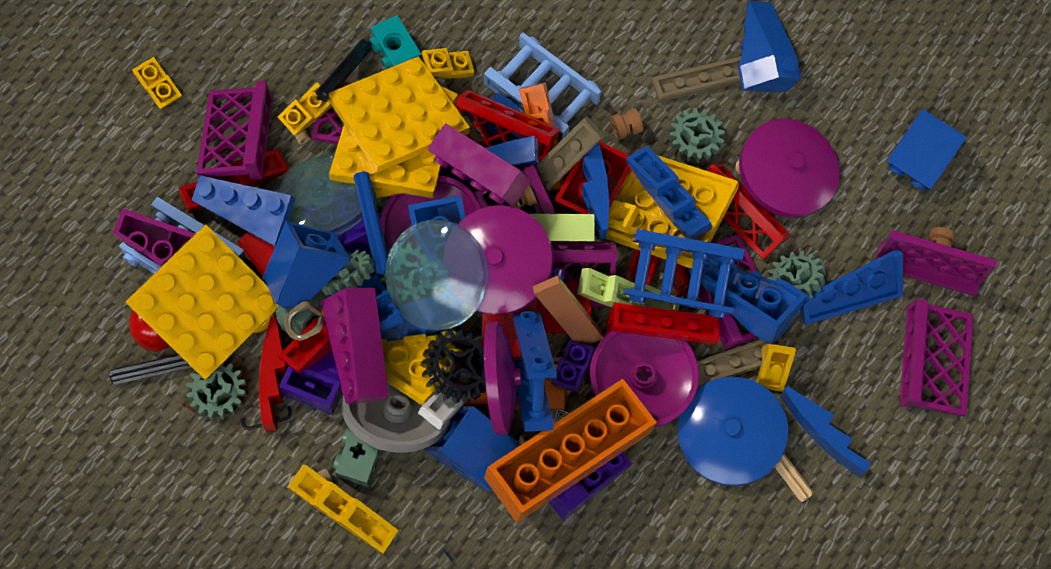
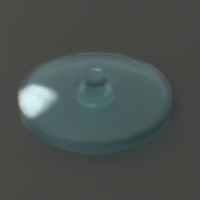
[272,155,375,235]
[386,220,488,330]

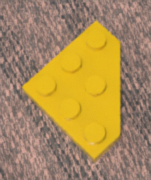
[381,331,464,406]

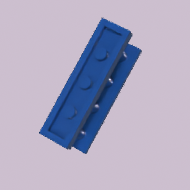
[623,229,745,318]
[512,311,557,432]

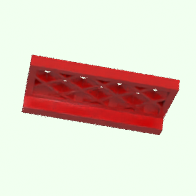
[456,90,561,171]

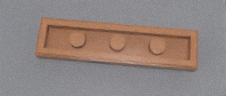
[533,276,604,345]

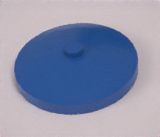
[678,377,788,486]

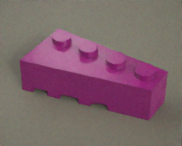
[427,123,532,207]
[113,208,230,266]
[320,288,389,404]

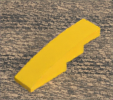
[287,464,399,554]

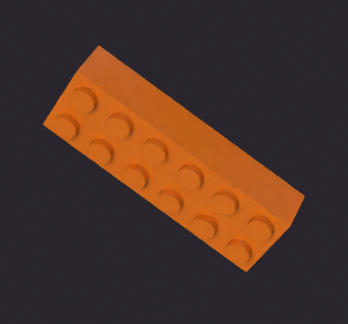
[484,379,657,523]

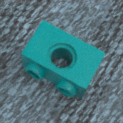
[369,15,422,70]

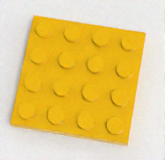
[328,56,470,173]
[329,125,441,198]
[606,155,739,269]
[125,224,279,380]

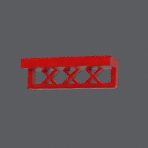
[707,163,792,260]
[607,302,719,345]

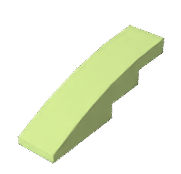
[529,214,594,241]
[577,268,679,311]

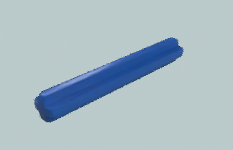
[353,171,392,275]

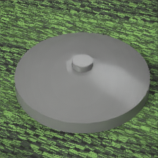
[342,383,451,453]

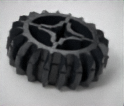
[420,330,486,404]

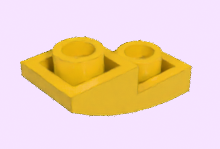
[422,48,474,78]
[132,57,182,110]
[278,82,332,136]

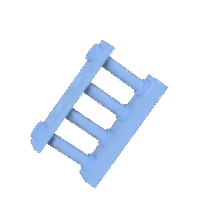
[484,32,601,142]
[119,197,247,273]

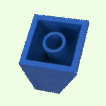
[887,109,967,191]
[263,221,350,309]
[424,406,521,491]

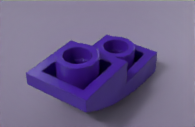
[551,339,595,393]

